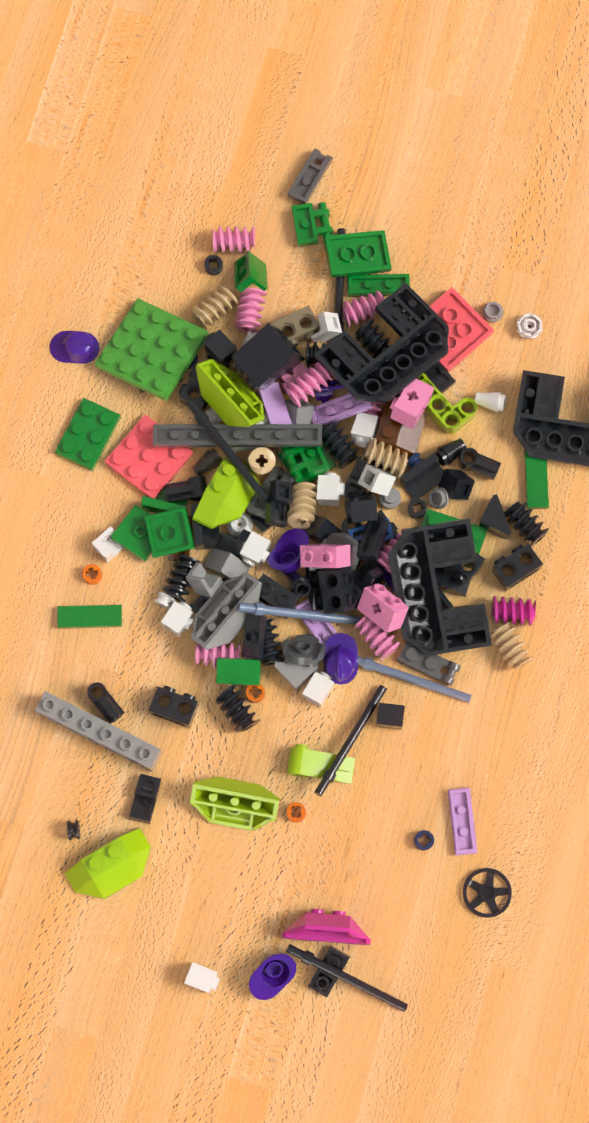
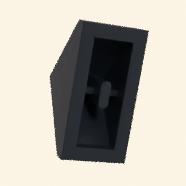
[479,494,511,539]
[303,515,343,544]

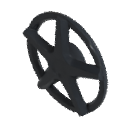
[463,868,512,918]

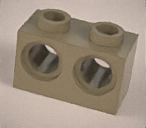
[271,305,320,347]

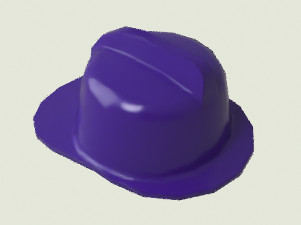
[50,331,100,364]
[268,528,309,575]
[324,633,358,685]
[249,953,297,1000]

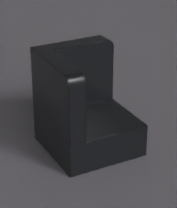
[439,469,475,500]
[215,529,251,558]
[352,560,387,590]
[376,703,405,730]

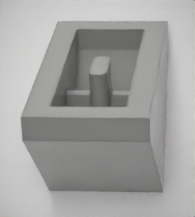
[203,548,250,580]
[275,662,318,691]

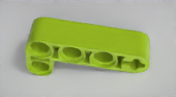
[417,373,477,434]

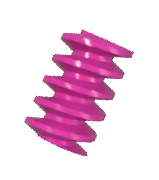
[491,596,536,626]

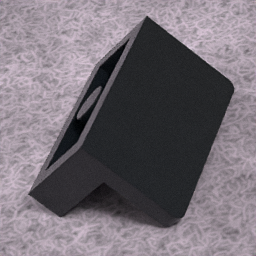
[400,453,444,499]
[191,504,220,550]

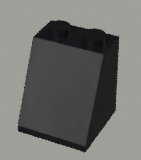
[232,322,305,390]

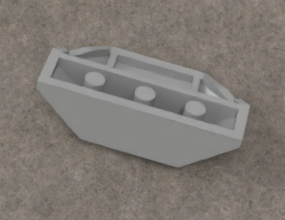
[191,572,262,650]

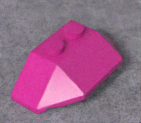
[282,909,371,946]

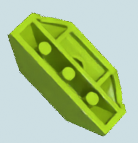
[196,359,265,427]
[192,457,260,529]
[190,777,280,831]
[64,828,151,899]

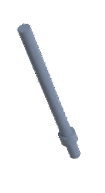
[237,602,361,625]
[358,656,472,703]

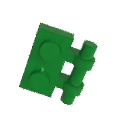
[292,202,333,247]
[280,447,329,483]

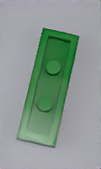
[347,274,410,297]
[524,449,549,509]
[57,605,122,629]

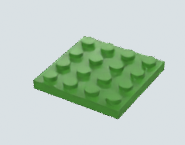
[94,298,209,401]

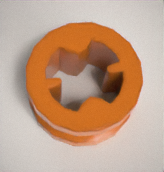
[82,564,102,585]
[246,684,265,703]
[286,802,306,823]

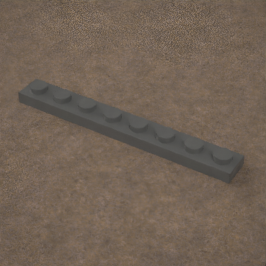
[153,424,323,447]

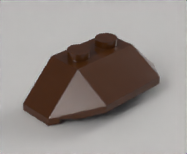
[372,393,426,471]

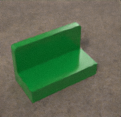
[234,251,268,293]
[141,489,188,513]
[216,657,261,685]

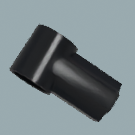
[458,447,501,481]
[165,476,207,503]
[87,682,125,724]

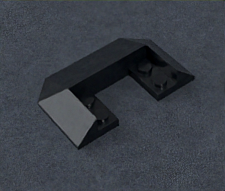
[314,283,449,403]
[513,370,589,466]
[388,518,492,656]

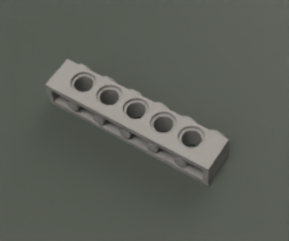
[35,691,162,772]

